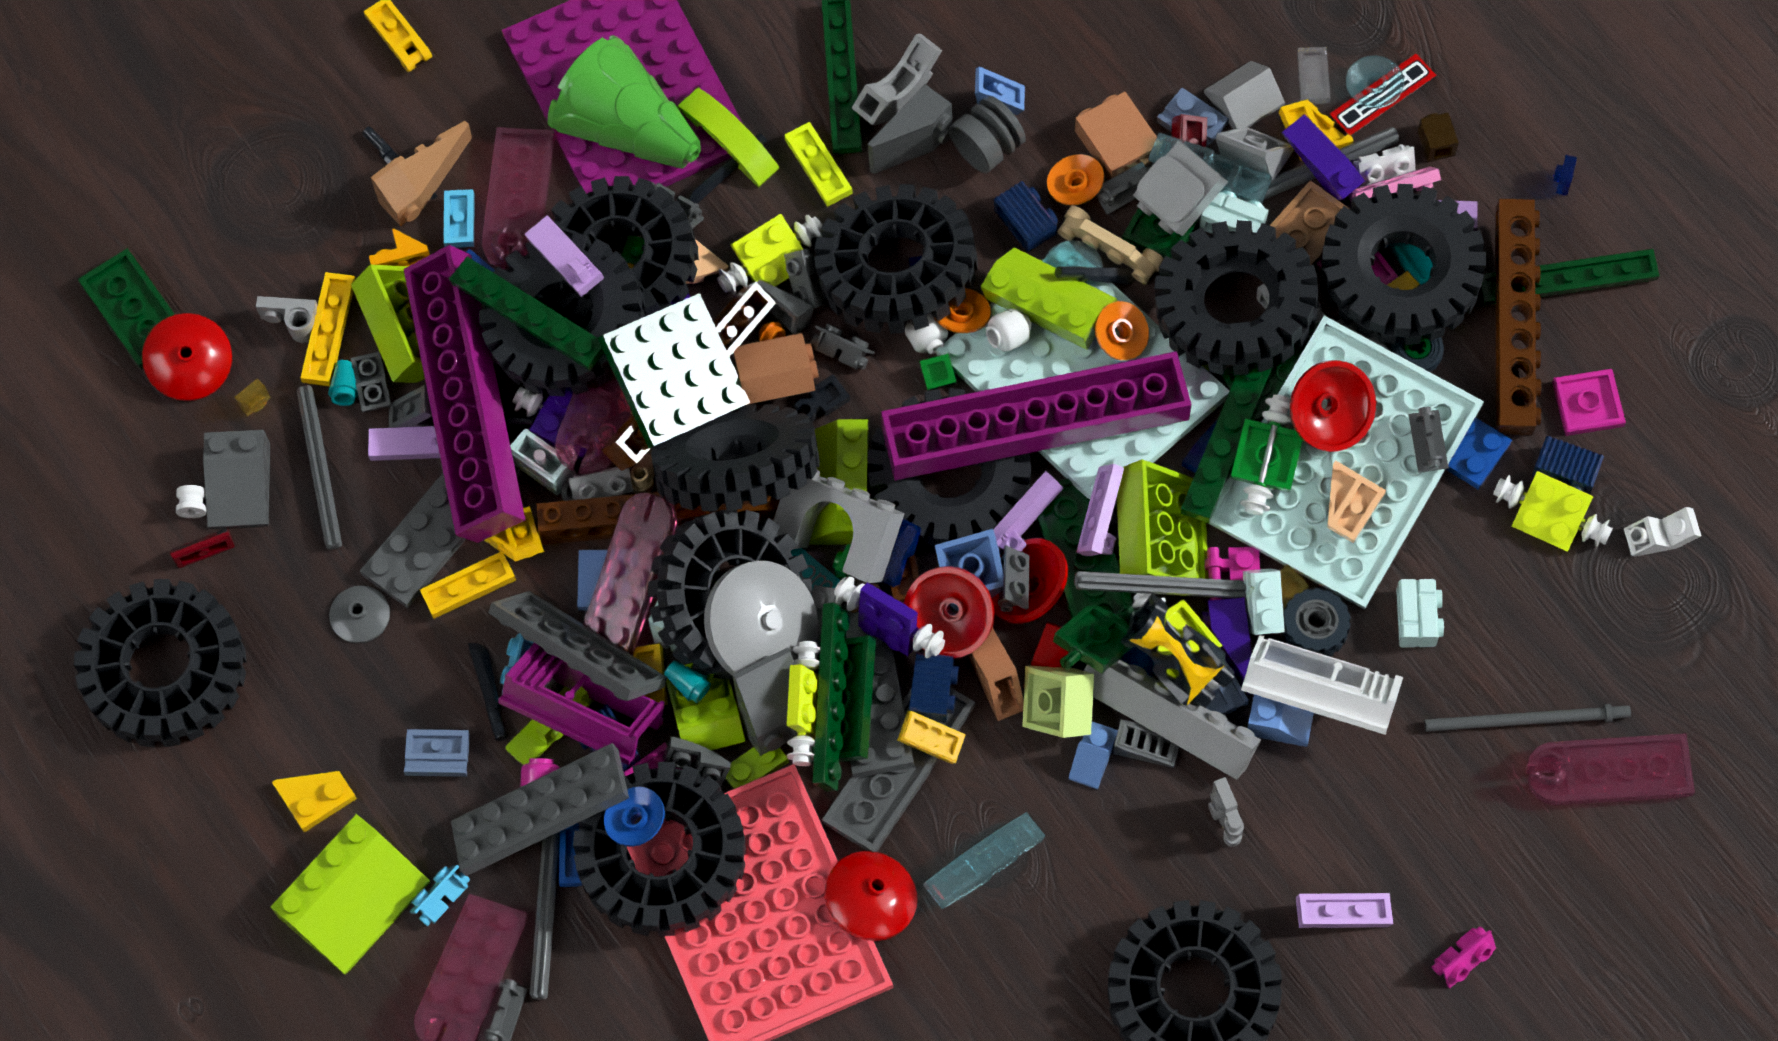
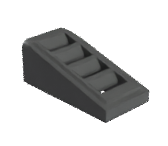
[757,280,813,335]
[1113,719,1179,768]

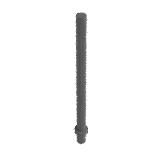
[1424,704,1631,732]

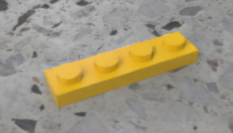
[300,272,355,386]

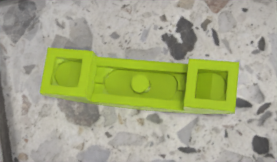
[677,87,779,188]

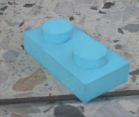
[444,189,475,248]

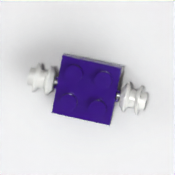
[512,387,613,461]
[834,577,945,658]

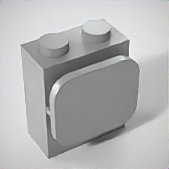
[1133,141,1228,236]

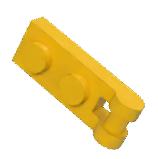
[364,0,432,72]

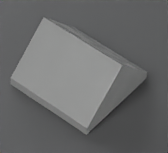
[1204,61,1285,129]
[1216,127,1294,182]

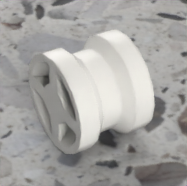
[176,485,206,518]

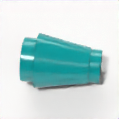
[328,360,358,406]
[664,660,711,703]

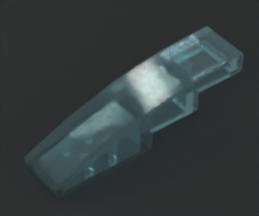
[1148,133,1272,204]
[923,812,1045,909]

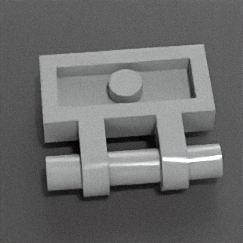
[1208,777,1244,847]

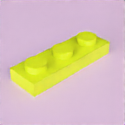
[784,122,853,207]

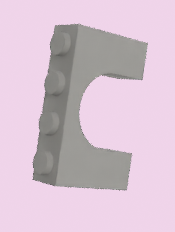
[773,470,905,583]

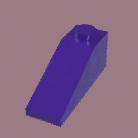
[1281,114,1365,200]
[1202,597,1252,695]

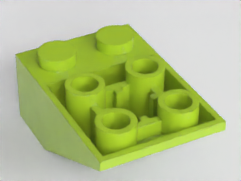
[665,663,745,750]

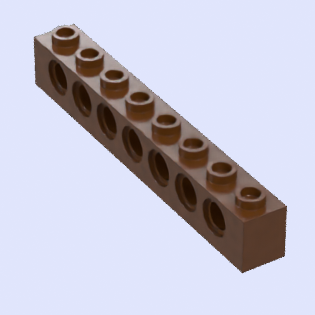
[1495,199,1541,435]
[601,282,776,471]
[537,492,780,545]

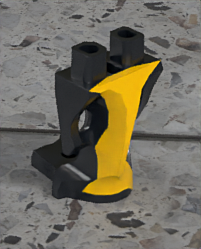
[1120,593,1234,708]

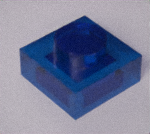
[1553,155,1577,196]

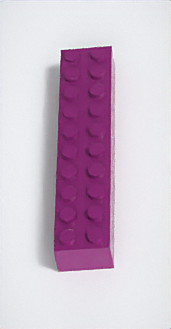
[404,245,525,543]
[881,351,1192,480]

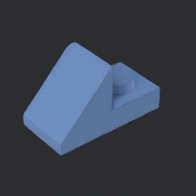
[975,67,1025,115]
[1068,722,1118,790]

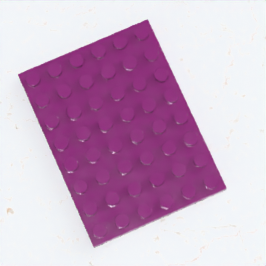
[502,0,743,194]

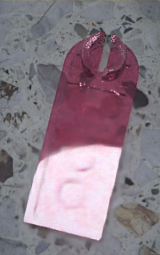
[482,127,555,269]
[555,368,631,475]
[583,493,677,656]
[1526,733,1695,805]
[414,894,528,1041]

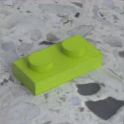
[725,747,789,789]

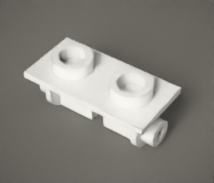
[1353,144,1416,187]

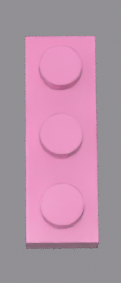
[1349,166,1441,202]

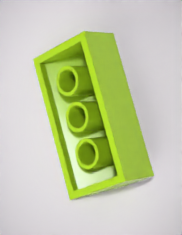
[981,247,1117,350]
[351,264,425,383]
[809,419,869,545]

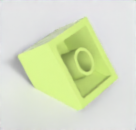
[1022,666,1094,738]

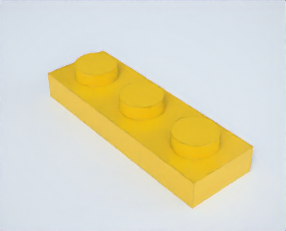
[420,552,516,619]

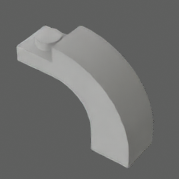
[852,34,942,125]

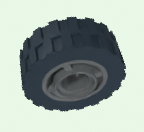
[1282,588,1351,657]

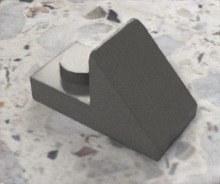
[389,385,434,428]

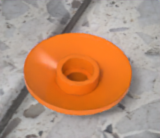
[1047,154,1105,205]
[933,288,991,333]
[1095,301,1149,361]

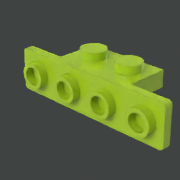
[506,686,595,765]

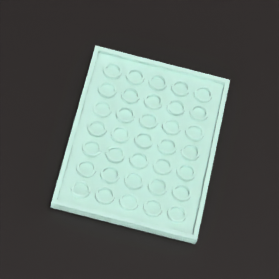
[936,241,1230,499]
[1208,316,1484,610]

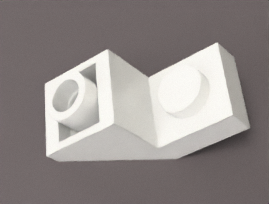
[1624,507,1701,557]

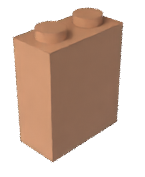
[1075,92,1162,180]
[734,333,819,405]

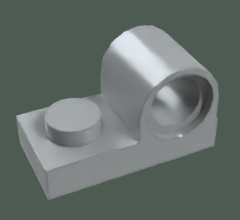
[256,296,318,343]

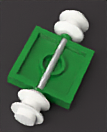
[1231,395,1303,515]

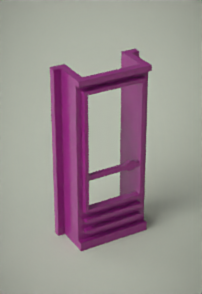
[498,642,665,765]

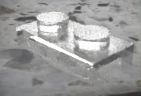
[1297,47,1331,104]

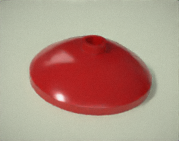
[142,313,232,401]
[1290,360,1376,452]
[992,538,1068,624]
[904,566,994,658]
[825,851,917,941]

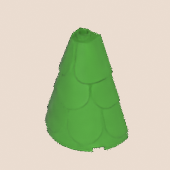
[548,35,701,169]

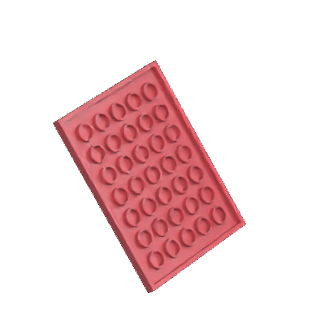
[627,764,893,1041]

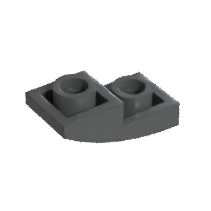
[351,351,392,413]
[663,737,731,786]

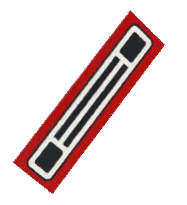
[1330,54,1437,136]

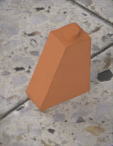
[967,627,1024,721]

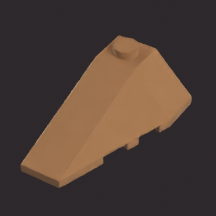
[371,121,472,226]

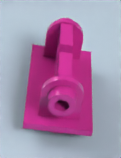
[1432,926,1496,988]

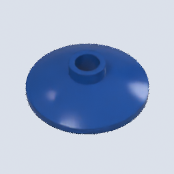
[604,787,665,847]

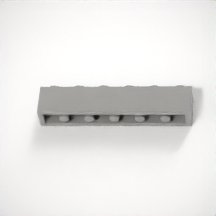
[1084,659,1261,780]

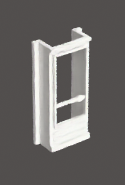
[1241,634,1403,735]

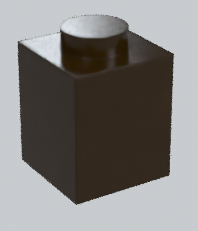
[1417,113,1459,163]

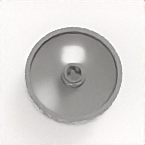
[704,561,818,676]

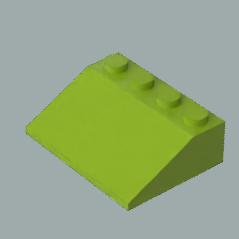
[1117,459,1209,579]
[271,814,430,975]

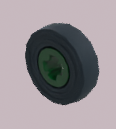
[1390,334,1444,372]

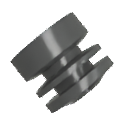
[948,95,1026,174]

